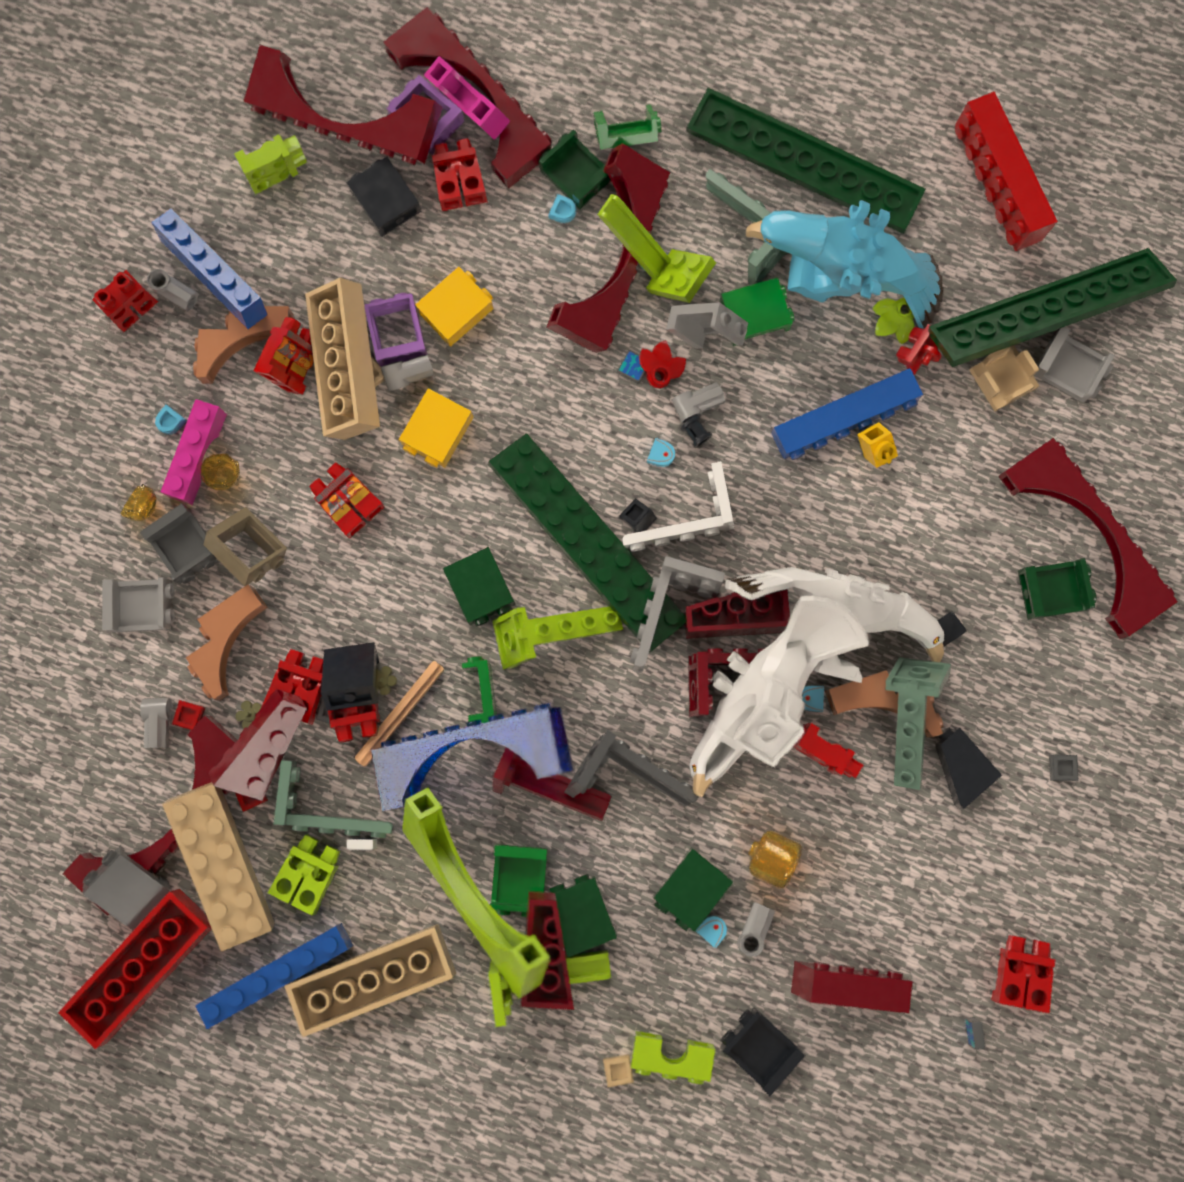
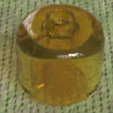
[748,830,803,889]

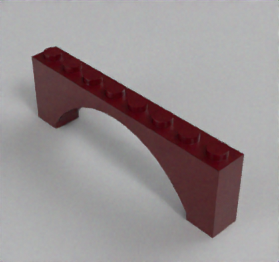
[383,7,552,189]
[243,44,443,166]
[546,144,670,353]
[998,438,1178,639]
[62,715,237,916]

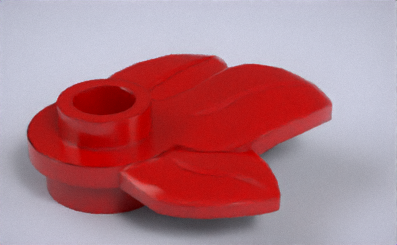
[639,340,686,389]

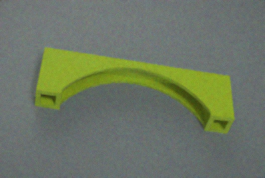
[402,788,550,999]

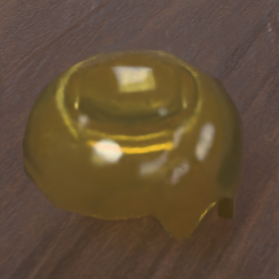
[200,453,240,490]
[120,484,157,522]

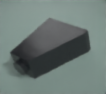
[935,727,1002,809]

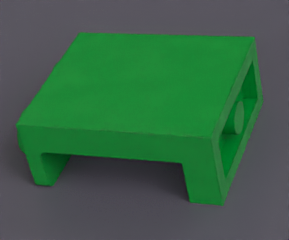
[593,104,662,150]
[719,277,795,347]
[461,656,498,728]
[490,844,548,917]

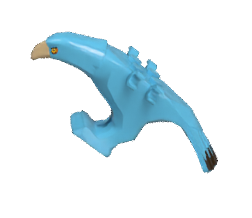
[746,200,944,329]

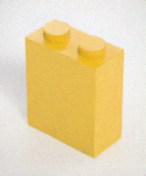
[415,267,494,347]
[399,388,474,468]

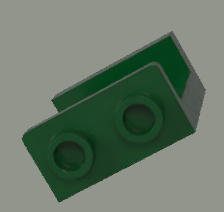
[539,129,611,210]
[443,547,516,627]
[1018,558,1097,620]
[653,848,733,932]
[549,874,617,957]

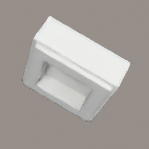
[347,838,377,850]

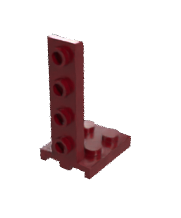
[688,648,765,717]
[492,729,612,821]

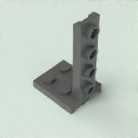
[565,730,699,806]

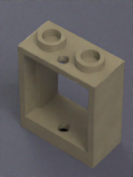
[203,507,287,586]

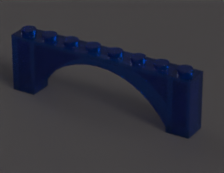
[371,703,574,811]

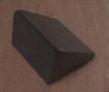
[619,498,657,533]
[937,611,967,647]

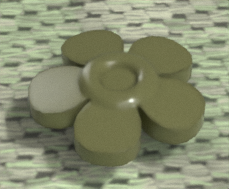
[376,666,397,695]
[235,701,262,728]

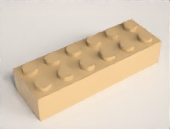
[305,278,380,440]
[162,782,275,952]
[285,924,456,1038]

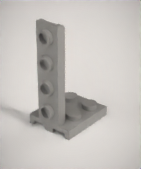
[630,556,725,673]

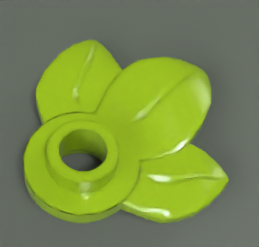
[872,297,915,344]

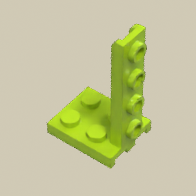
[597,194,716,303]
[492,606,623,670]
[488,950,611,1027]

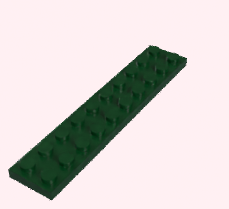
[686,87,926,234]
[928,248,1177,367]
[488,433,685,653]

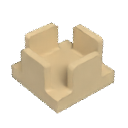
[969,345,1039,411]

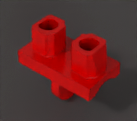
[896,324,942,375]

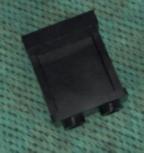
[346,157,422,237]
[321,642,379,711]
[720,1007,805,1097]

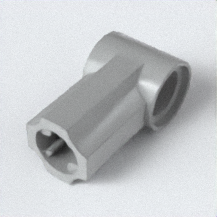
[147,269,199,312]
[381,355,434,391]
[672,382,725,423]
[140,698,173,748]
[737,902,775,957]

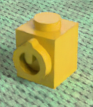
[857,422,898,468]

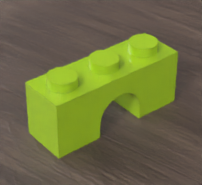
[631,1031,715,1084]

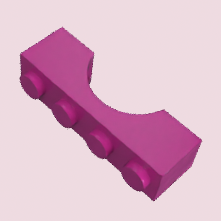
[424,56,510,140]
[160,399,227,506]

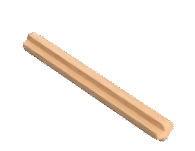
[355,661,444,767]

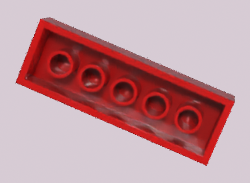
[955,91,1058,251]
[58,889,212,1050]

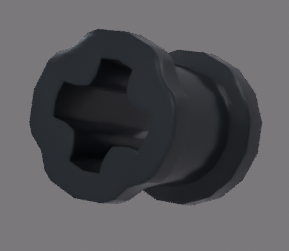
[680,415,713,448]

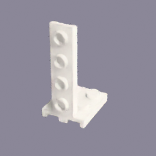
[622,462,735,552]

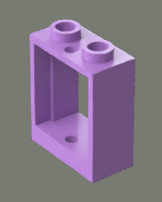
[387,75,464,155]
[364,293,428,367]

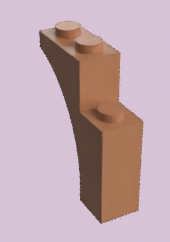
[193,306,294,384]
[186,584,268,701]
[825,670,944,738]

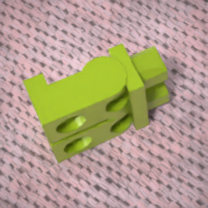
[234,134,308,195]
[267,834,340,915]

